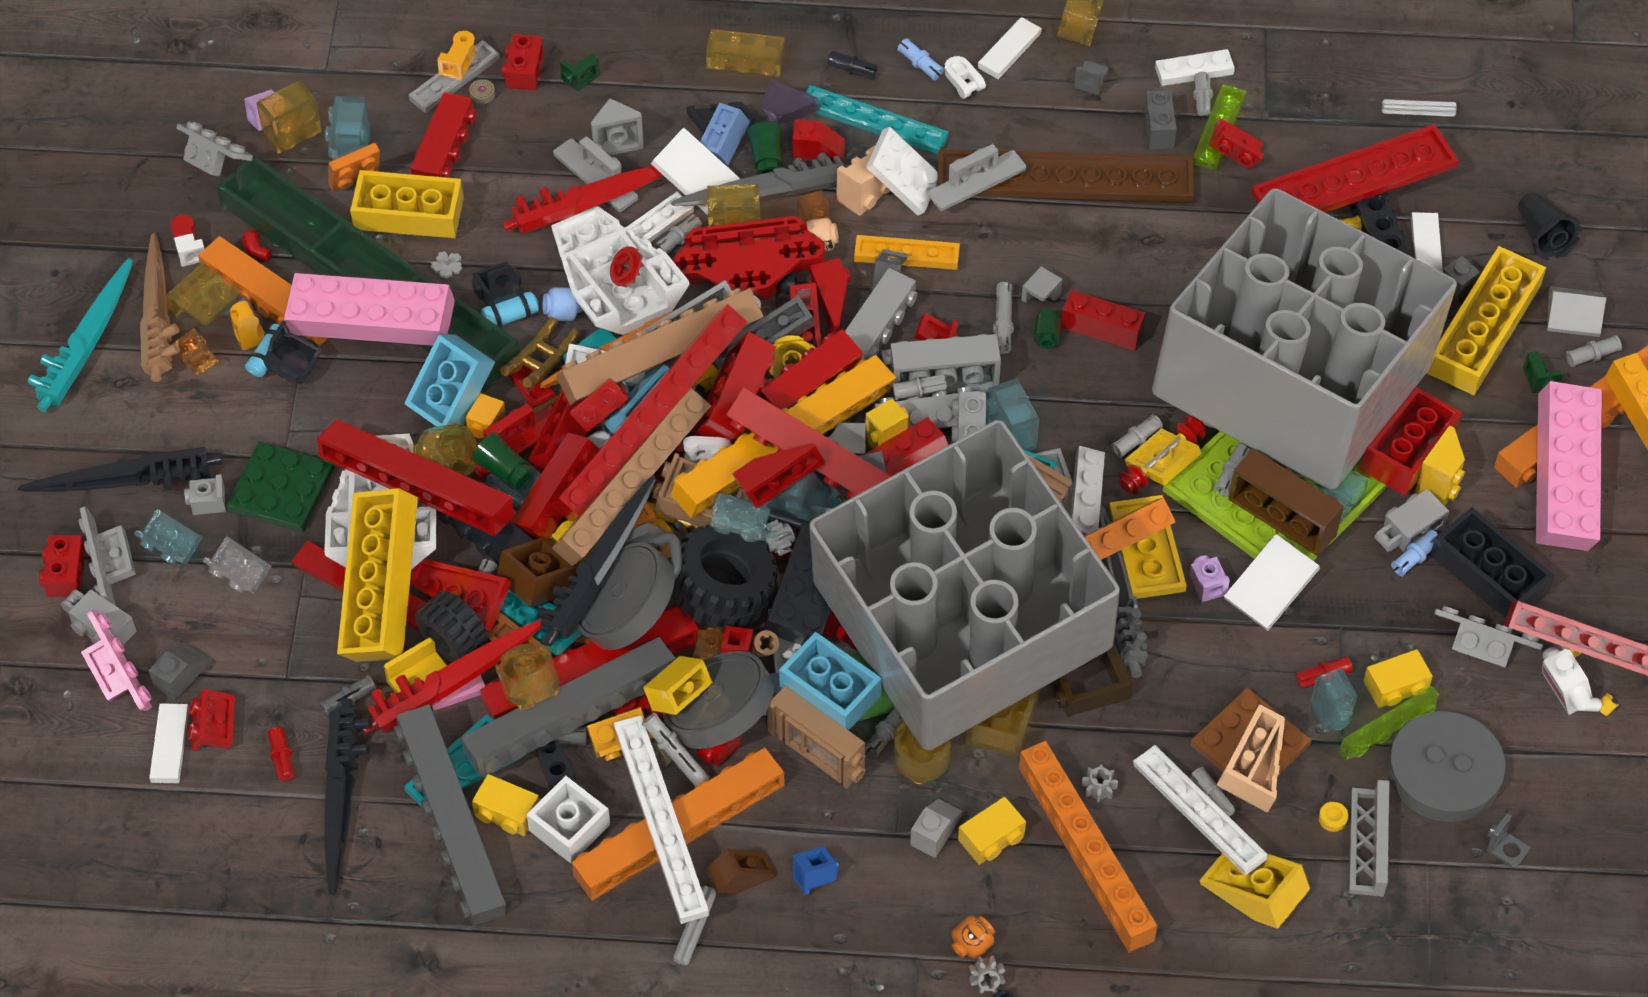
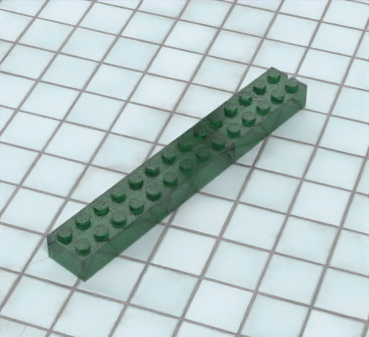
[216,155,520,392]

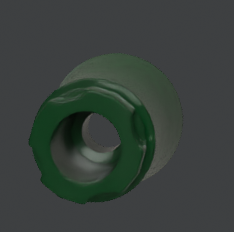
[747,121,782,175]
[473,432,534,490]

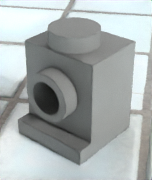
[184,475,226,515]

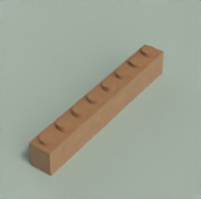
[557,288,763,405]
[552,388,711,566]

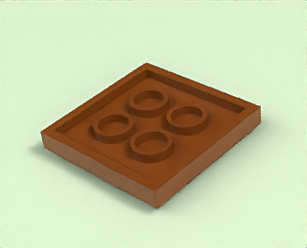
[1190,688,1311,774]

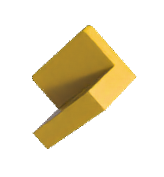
[384,637,447,694]

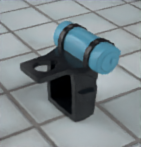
[472,262,539,330]
[245,320,322,385]

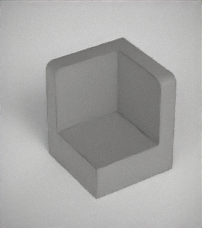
[1022,266,1062,303]

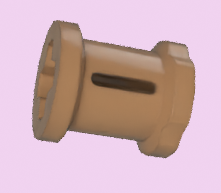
[751,630,779,657]

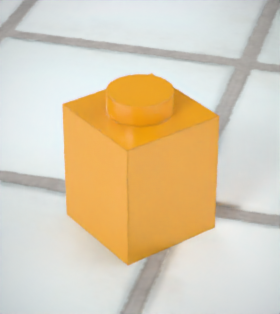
[466,393,506,438]

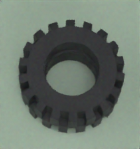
[415,591,488,663]

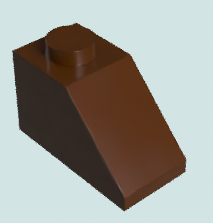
[705,849,777,894]

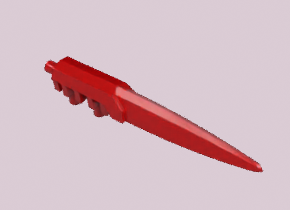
[502,166,664,235]
[364,618,545,734]

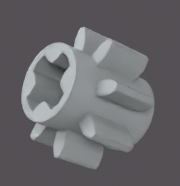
[761,520,795,556]
[1082,764,1118,802]
[969,955,1005,993]

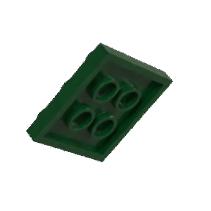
[226,441,334,533]

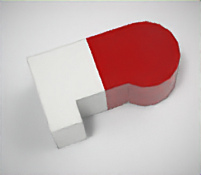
[171,215,204,267]

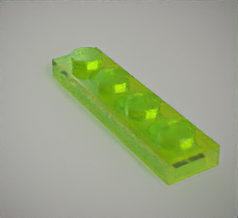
[1193,84,1246,171]
[1339,686,1439,761]

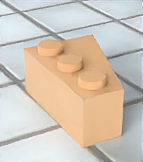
[837,145,891,216]
[1217,704,1285,813]

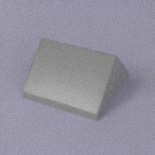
[591,99,644,156]
[1547,286,1606,337]

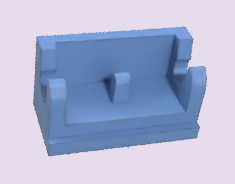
[700,103,750,165]

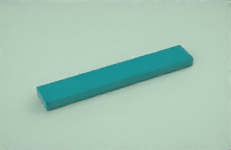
[800,85,949,155]

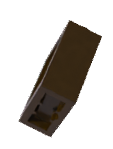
[1049,643,1133,717]

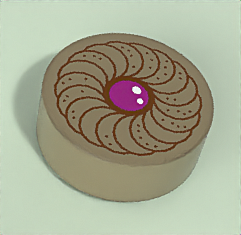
[469,79,495,104]

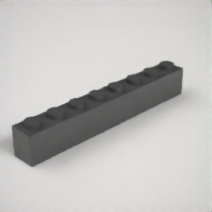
[461,637,676,777]
[393,705,506,927]

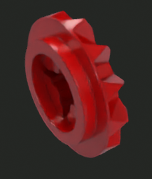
[610,246,644,288]

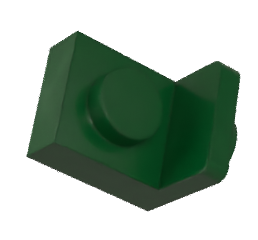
[560,54,600,91]
[1523,351,1563,393]

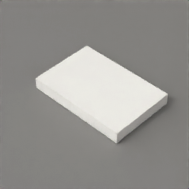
[651,128,740,215]
[1224,534,1320,631]

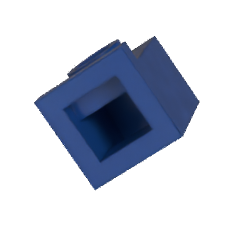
[792,846,839,895]

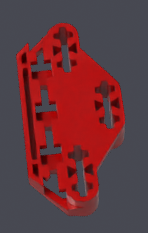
[672,216,826,300]

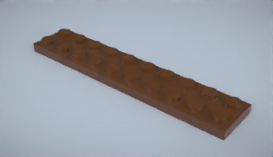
[938,149,1194,202]

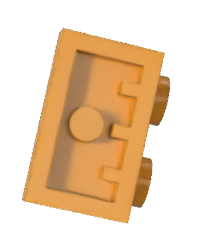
[586,707,653,761]

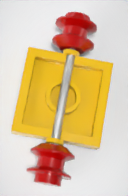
[1119,416,1205,494]

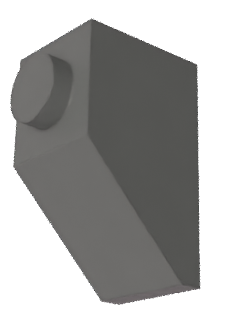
[148,645,211,701]

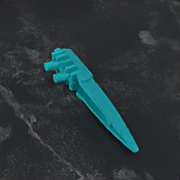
[28,258,133,412]

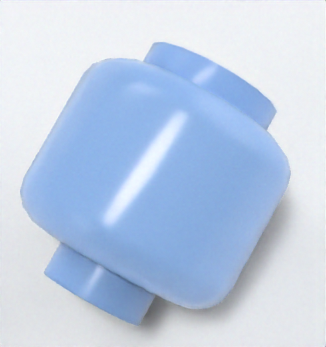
[542,287,582,322]

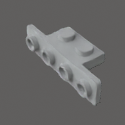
[176,121,253,176]
[553,136,638,212]
[928,144,1026,211]
[873,387,980,429]
[78,506,136,606]
[1434,606,1543,668]

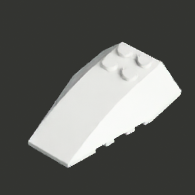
[551,206,689,335]
[325,434,436,570]

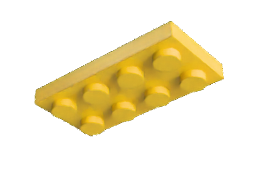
[1109,495,1187,599]

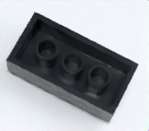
[1430,507,1555,619]
[763,523,831,646]

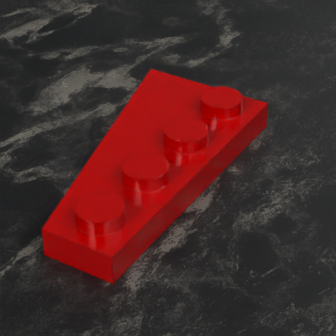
[410,559,512,633]

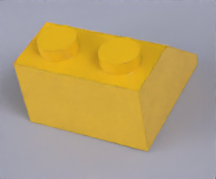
[1415,425,1465,506]

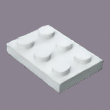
[866,127,938,216]

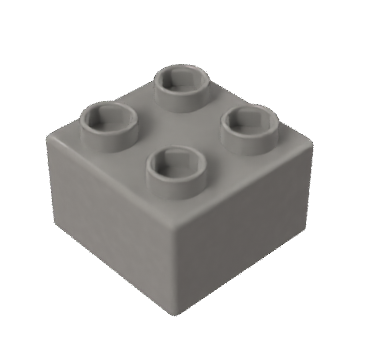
[1152,188,1457,490]
[810,420,1120,750]

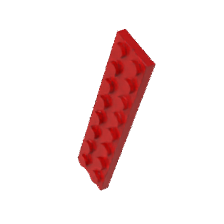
[1251,124,1459,213]

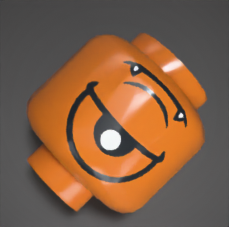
[951,916,995,959]

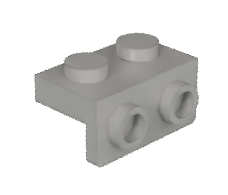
[951,392,986,442]

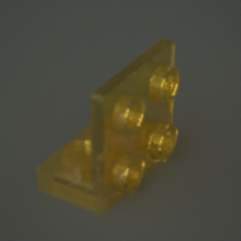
[166,262,241,326]

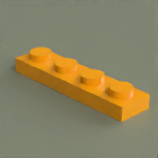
[854,235,960,270]

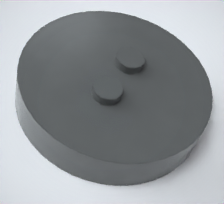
[577,542,675,650]
[663,651,774,749]
[1388,711,1506,822]

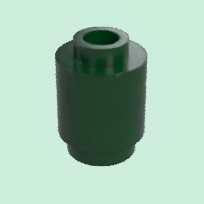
[1034,308,1062,349]

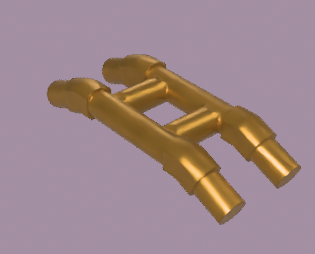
[500,317,581,388]

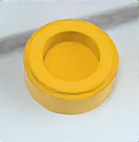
[1319,802,1348,832]

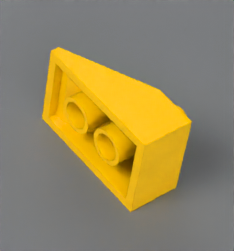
[1199,853,1310,929]

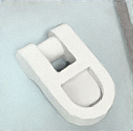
[945,56,986,99]
[683,436,733,464]

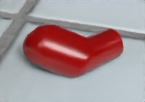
[242,229,272,262]

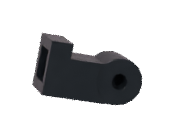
[536,741,576,791]

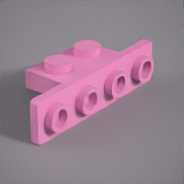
[81,610,152,711]

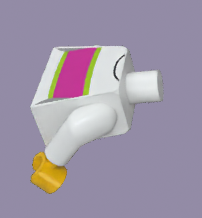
[1542,646,1619,716]

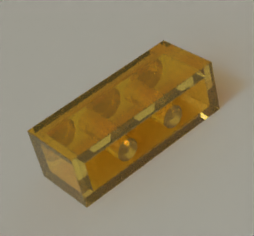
[706,29,785,76]

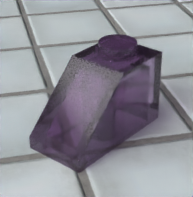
[759,80,821,123]

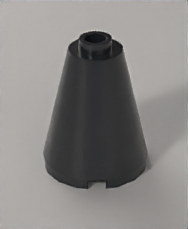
[1518,192,1582,260]

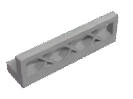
[1349,780,1389,897]

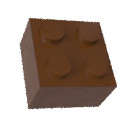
[497,537,578,608]

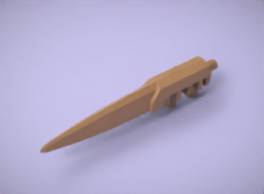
[140,231,180,382]

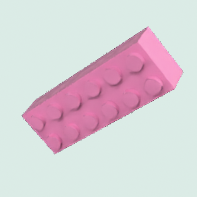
[284,273,455,346]
[1536,381,1602,551]

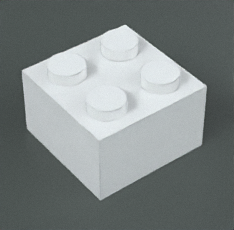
[527,776,610,864]

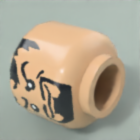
[800,218,839,251]

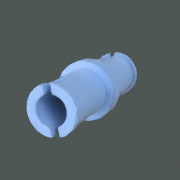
[897,38,944,81]
[1391,530,1438,576]

